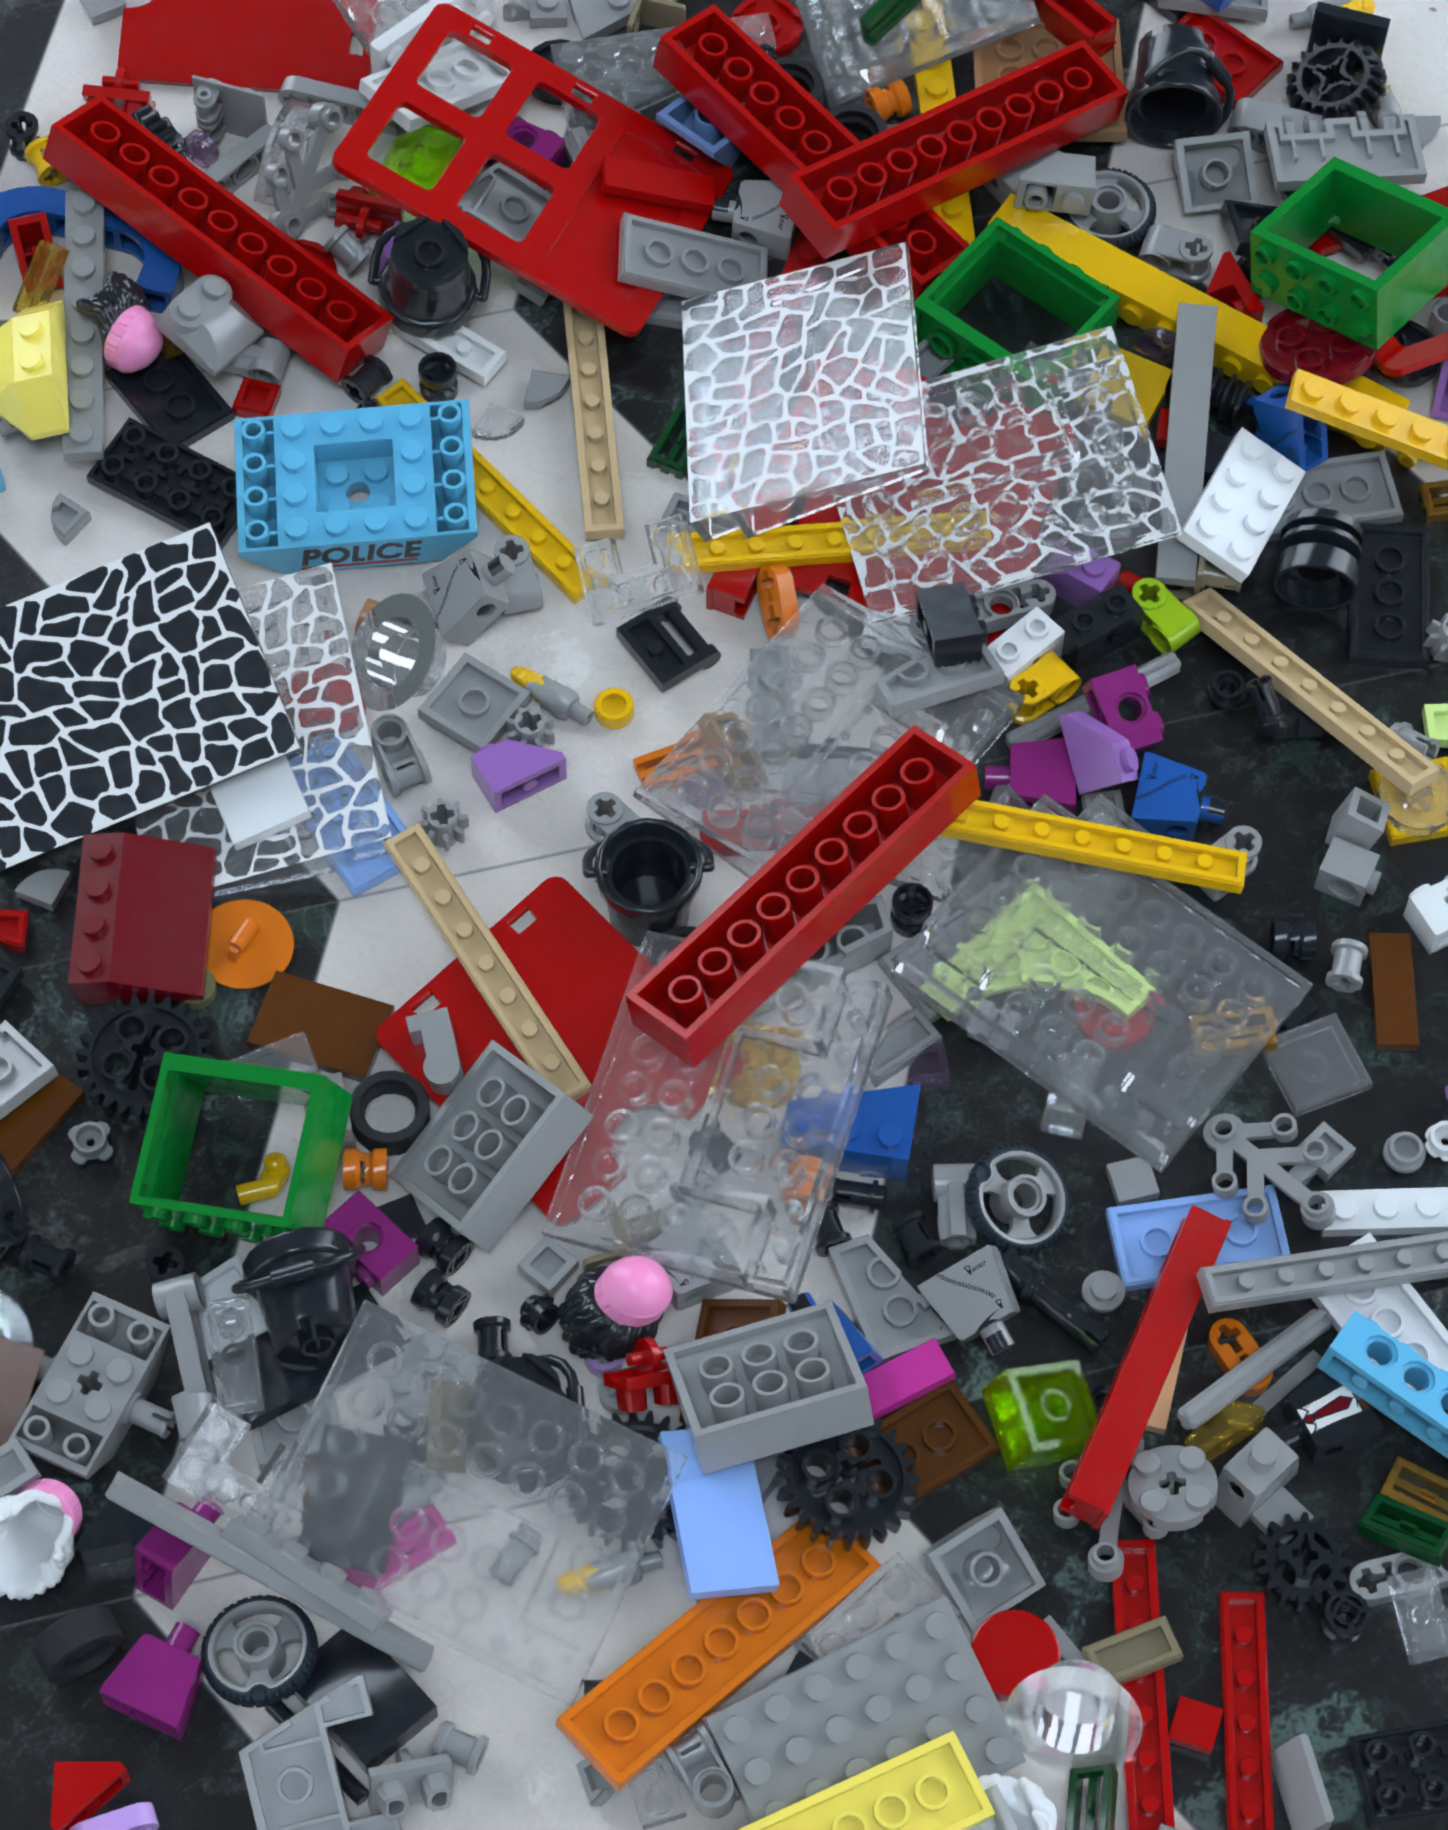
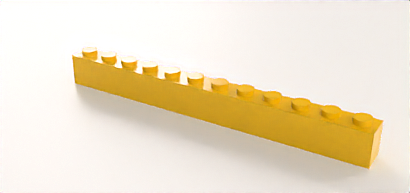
[988,193,1411,451]

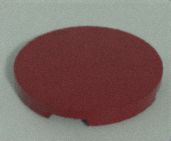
[1259,309,1377,386]

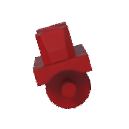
[82,66,156,117]
[334,185,404,240]
[603,1337,679,1413]

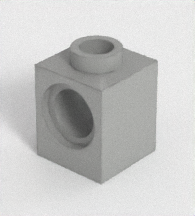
[1314,836,1382,907]

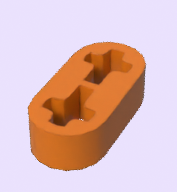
[757,564,800,640]
[1207,1318,1273,1397]

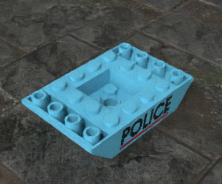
[234,399,478,574]

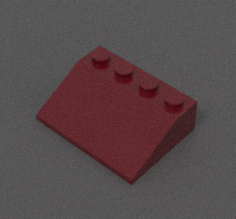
[68,832,217,1005]

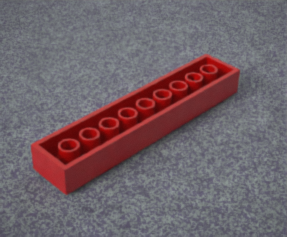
[653,4,970,312]
[779,39,1129,259]
[42,94,394,383]
[625,725,981,1068]

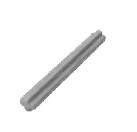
[1005,652,1181,750]
[1177,1308,1332,1430]

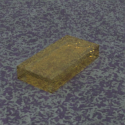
[12,239,70,313]

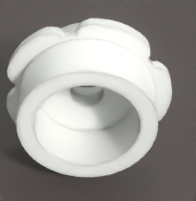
[1425,1121,1448,1162]

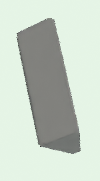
[1271,1733,1334,1830]

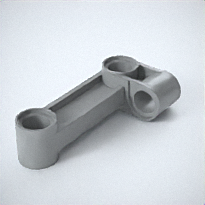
[152,1272,234,1447]

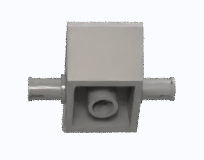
[8,1291,176,1480]

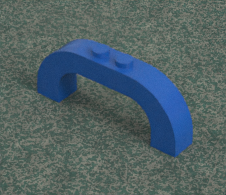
[0,186,184,314]

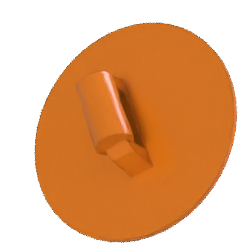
[207,899,294,990]

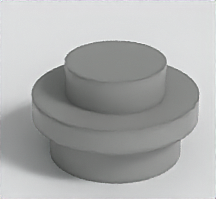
[1383,1131,1426,1173]
[1081,1270,1125,1313]

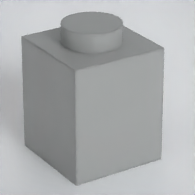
[1325,786,1391,850]

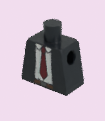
[1271,1371,1384,1463]

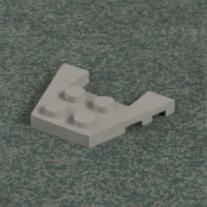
[458,162,552,307]
[239,1673,402,1830]

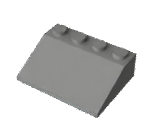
[389,1040,594,1254]
[663,1301,874,1475]

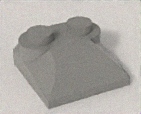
[1173,131,1259,215]
[155,275,264,377]
[923,1507,1046,1632]

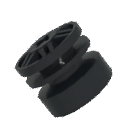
[1273,508,1364,611]

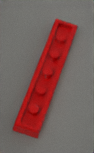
[1218,1591,1274,1830]

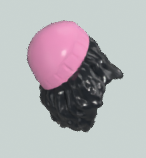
[76,271,163,373]
[556,1255,673,1362]

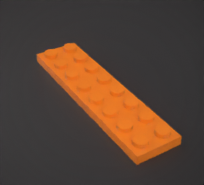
[555,1521,882,1792]

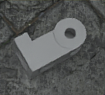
[406,1007,463,1095]

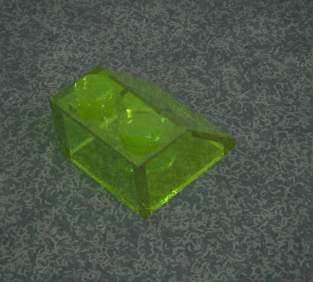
[367,124,462,198]
[981,1360,1098,1472]

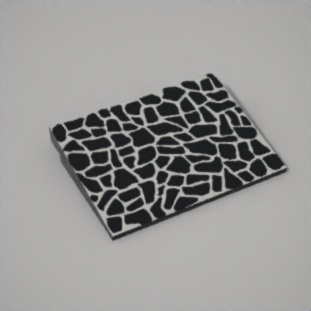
[0,522,303,873]

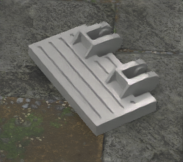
[1263,110,1427,192]

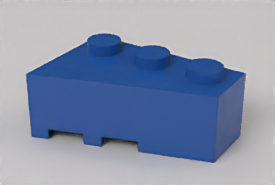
[780,1084,921,1181]

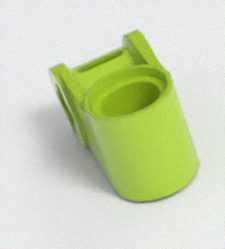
[1131,578,1201,654]

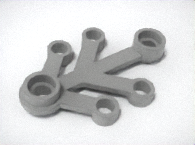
[264,102,350,240]
[1203,1113,1336,1230]
[1053,1437,1174,1582]

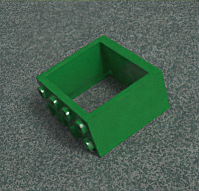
[1250,156,1448,351]
[911,216,1120,414]
[129,1052,353,1244]

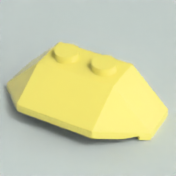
[0,300,69,440]

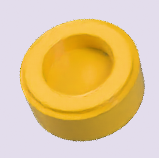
[594,688,634,729]

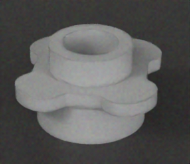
[68,1121,114,1165]

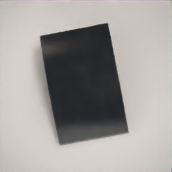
[283,1629,438,1776]

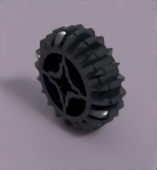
[1286,35,1387,121]

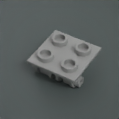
[192,75,268,147]

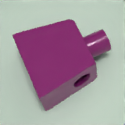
[984,738,1076,818]
[135,1497,222,1610]
[99,1622,204,1741]

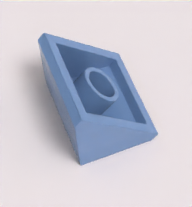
[656,95,742,168]

